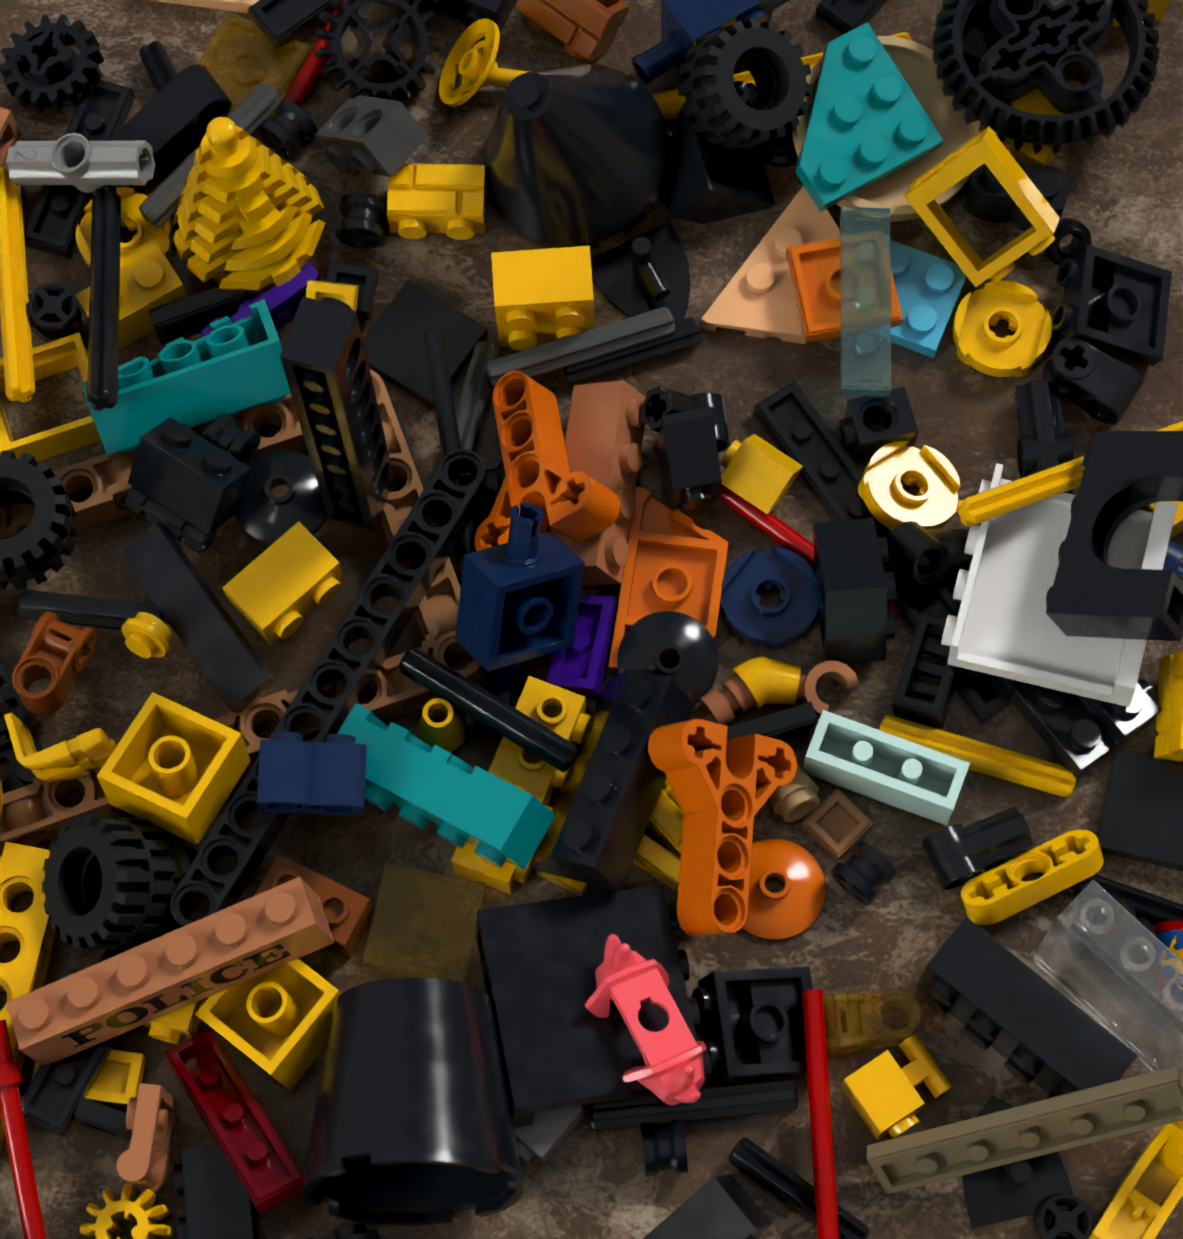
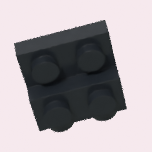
[1052,244,1172,366]
[1010,679,1161,778]
[691,967,813,1085]

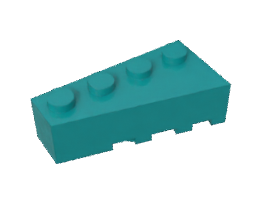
[82,299,291,456]
[337,703,556,870]

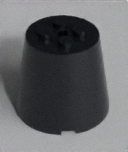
[302,977,523,1225]

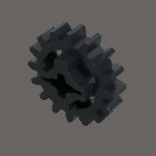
[0,14,104,113]

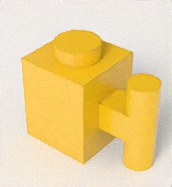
[841,1034,953,1140]

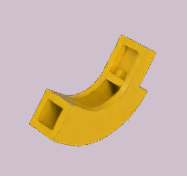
[1087,1120,1183,1239]

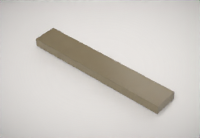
[867,1065,1183,1194]

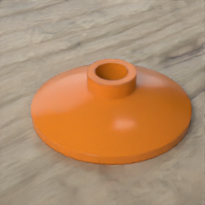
[741,839,826,941]

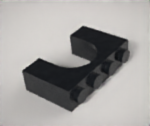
[1046,431,1183,641]

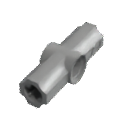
[6,133,156,193]

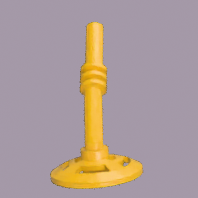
[439,18,631,107]

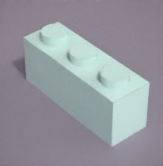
[803,710,970,826]

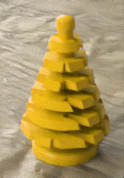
[172,117,326,295]

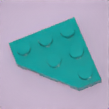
[795,22,944,212]

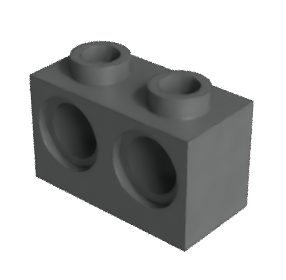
[315,95,428,177]

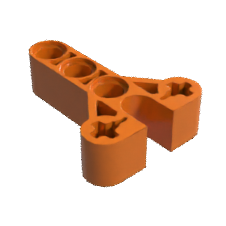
[474,370,620,551]
[648,719,797,937]

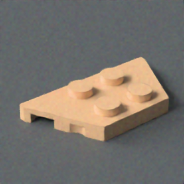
[701,185,844,344]

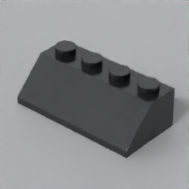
[530,669,696,892]

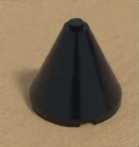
[484,64,673,250]

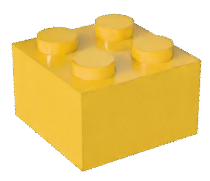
[491,246,595,350]
[97,692,251,845]
[195,959,341,1091]

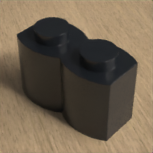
[964,157,1073,232]

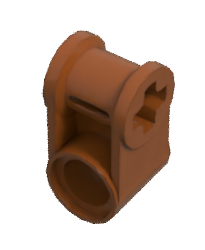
[12,611,97,716]

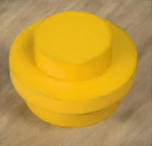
[121,612,172,659]

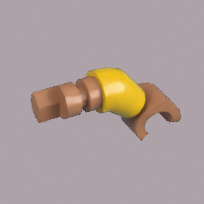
[690,656,858,725]

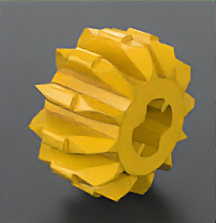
[80,1183,173,1239]

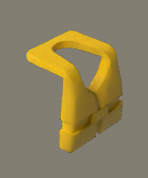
[4,712,118,782]

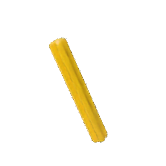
[879,715,1077,798]

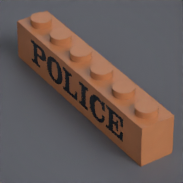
[6,877,335,1065]

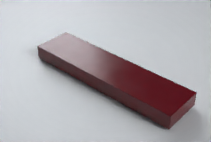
[164,1028,304,1215]

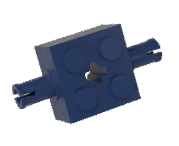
[631,0,790,85]
[455,503,585,690]

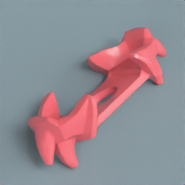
[584,934,707,1106]

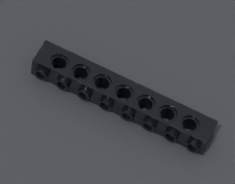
[280,296,394,531]

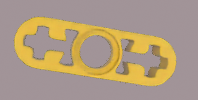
[961,829,1104,925]

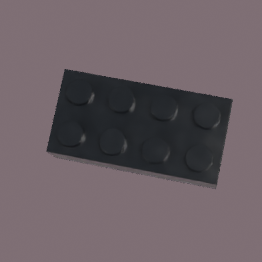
[917,917,1138,1099]

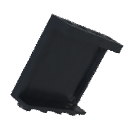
[475,884,712,1127]

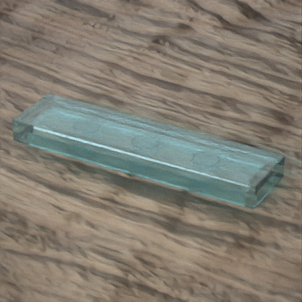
[840,207,891,397]

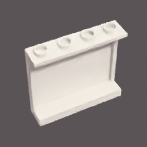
[941,463,1177,707]

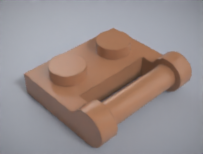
[116,1083,178,1194]

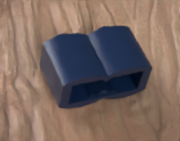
[257,731,367,815]

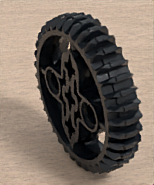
[932,0,1160,155]

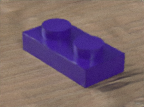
[546,594,618,697]

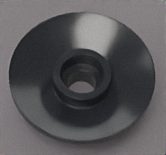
[235,450,328,545]
[617,611,719,704]

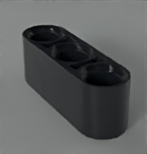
[109,64,232,193]

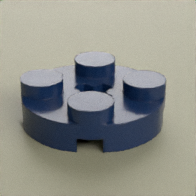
[720,547,820,650]

